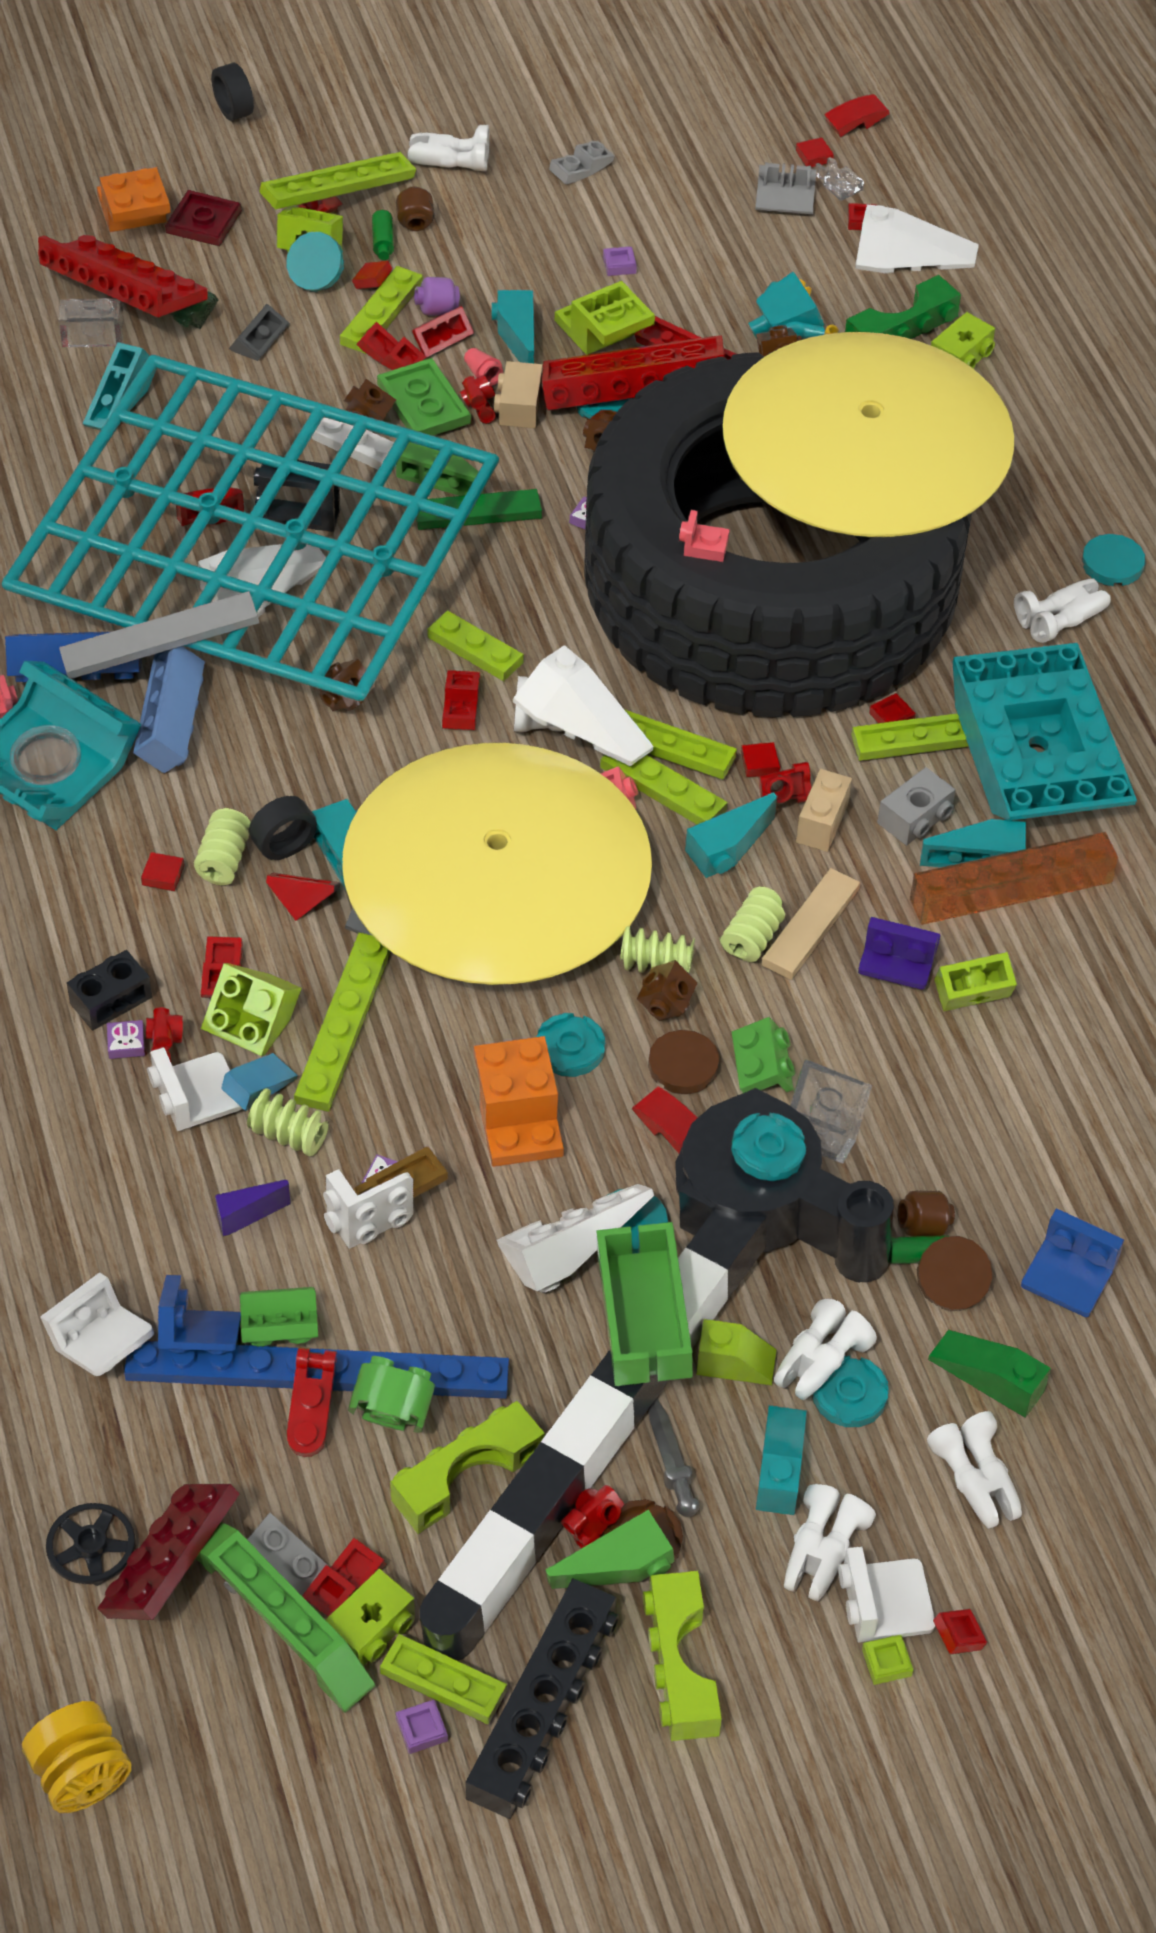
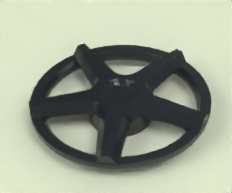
[46,1503,136,1586]

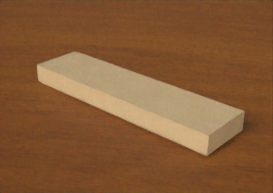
[761,868,860,980]

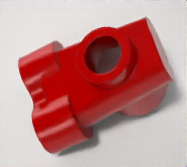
[460,374,496,424]
[758,762,812,803]
[146,1007,183,1062]
[561,1485,625,1549]

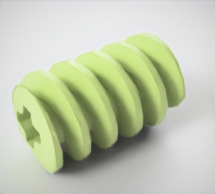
[194,808,251,885]
[719,886,785,962]
[620,926,695,973]
[247,1088,329,1157]

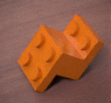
[97,167,171,232]
[474,1036,564,1167]

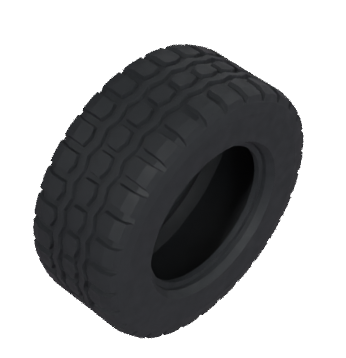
[584,352,972,717]

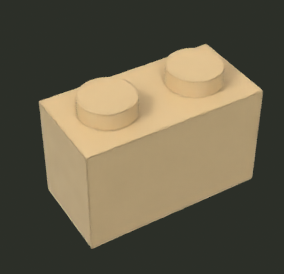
[494,361,543,428]
[796,769,852,852]

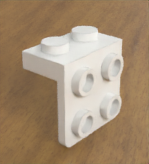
[147,1047,243,1131]
[323,1169,413,1249]
[40,1272,154,1376]
[838,1547,935,1643]

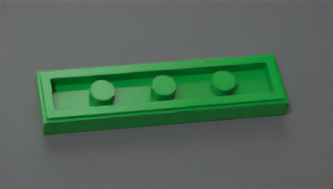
[416,489,542,530]

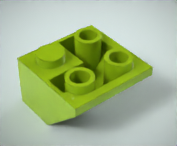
[201,963,301,1056]

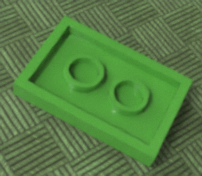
[377,358,471,436]

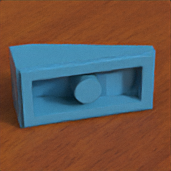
[221,1053,298,1111]

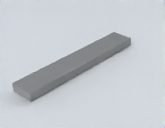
[59,591,259,679]

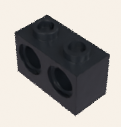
[66,949,152,1031]

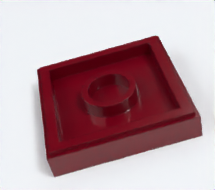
[165,190,242,247]

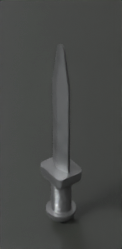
[649,1398,699,1517]

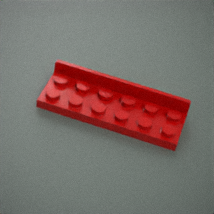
[38,235,208,318]
[542,335,725,410]

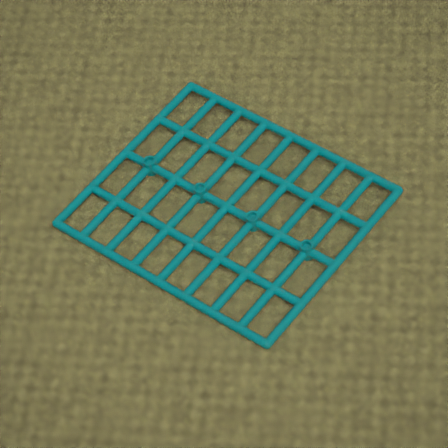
[1,355,499,701]

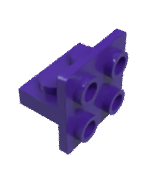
[858,917,941,990]

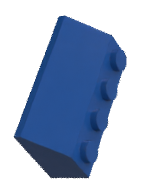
[5,631,142,682]

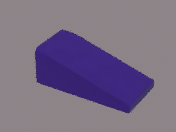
[215,1179,290,1236]

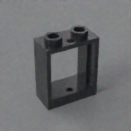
[254,460,341,532]

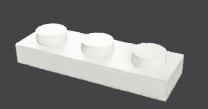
[312,417,396,470]

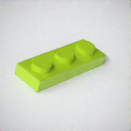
[427,610,524,682]
[380,1634,507,1725]

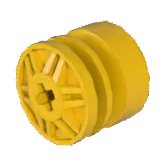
[22,1701,132,1813]

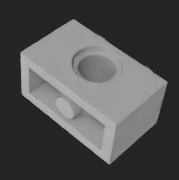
[877,767,956,846]

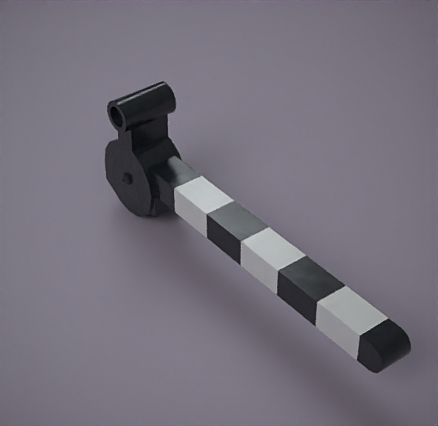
[420,1088,894,1661]

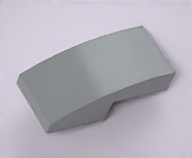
[549,141,615,184]

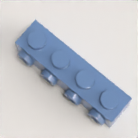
[133,646,205,773]

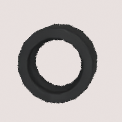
[211,62,254,121]
[249,796,317,860]

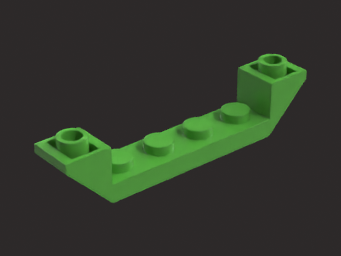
[196,1522,375,1713]

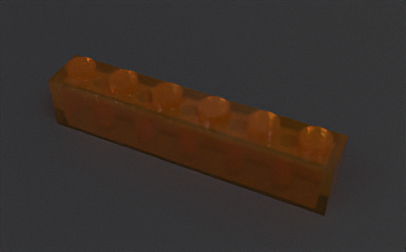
[910,832,1118,925]

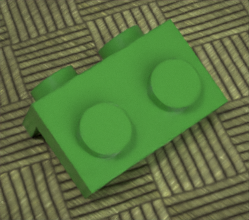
[732,1017,795,1093]
[240,1287,318,1346]

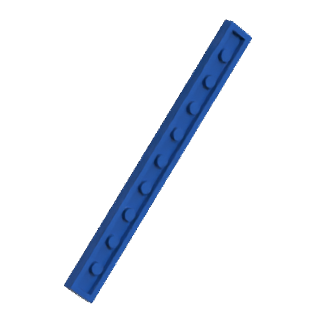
[124,1341,509,1399]

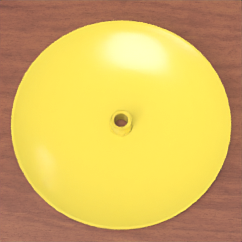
[723,332,1014,537]
[342,743,652,985]

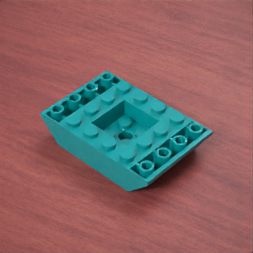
[952,643,1137,821]

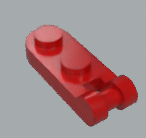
[287,1347,337,1457]

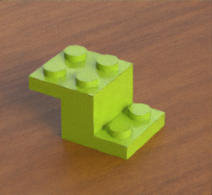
[554,281,655,355]

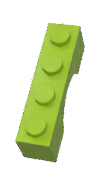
[390,1401,545,1534]
[643,1571,722,1741]

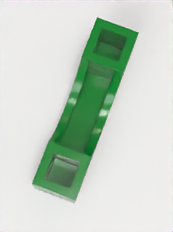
[845,274,961,339]

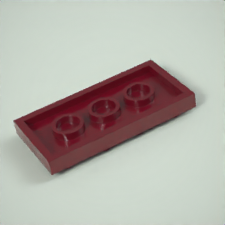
[97,1484,240,1620]

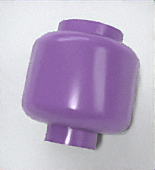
[414,277,460,316]

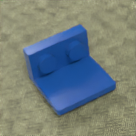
[1021,1208,1124,1317]
[158,1275,241,1354]

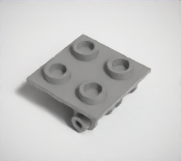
[755,162,817,214]
[224,1513,327,1596]

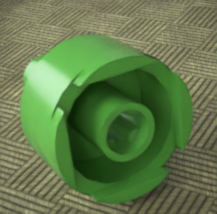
[348,1356,435,1433]

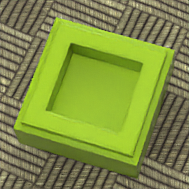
[862,1635,913,1685]

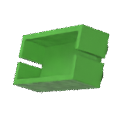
[596,1222,693,1386]

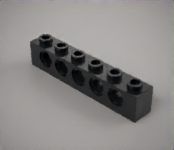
[465,1578,619,1819]

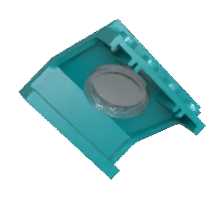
[0,661,142,830]

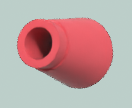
[464,348,503,386]

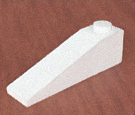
[855,204,979,273]
[198,544,326,617]
[513,645,654,766]
[497,1184,654,1292]

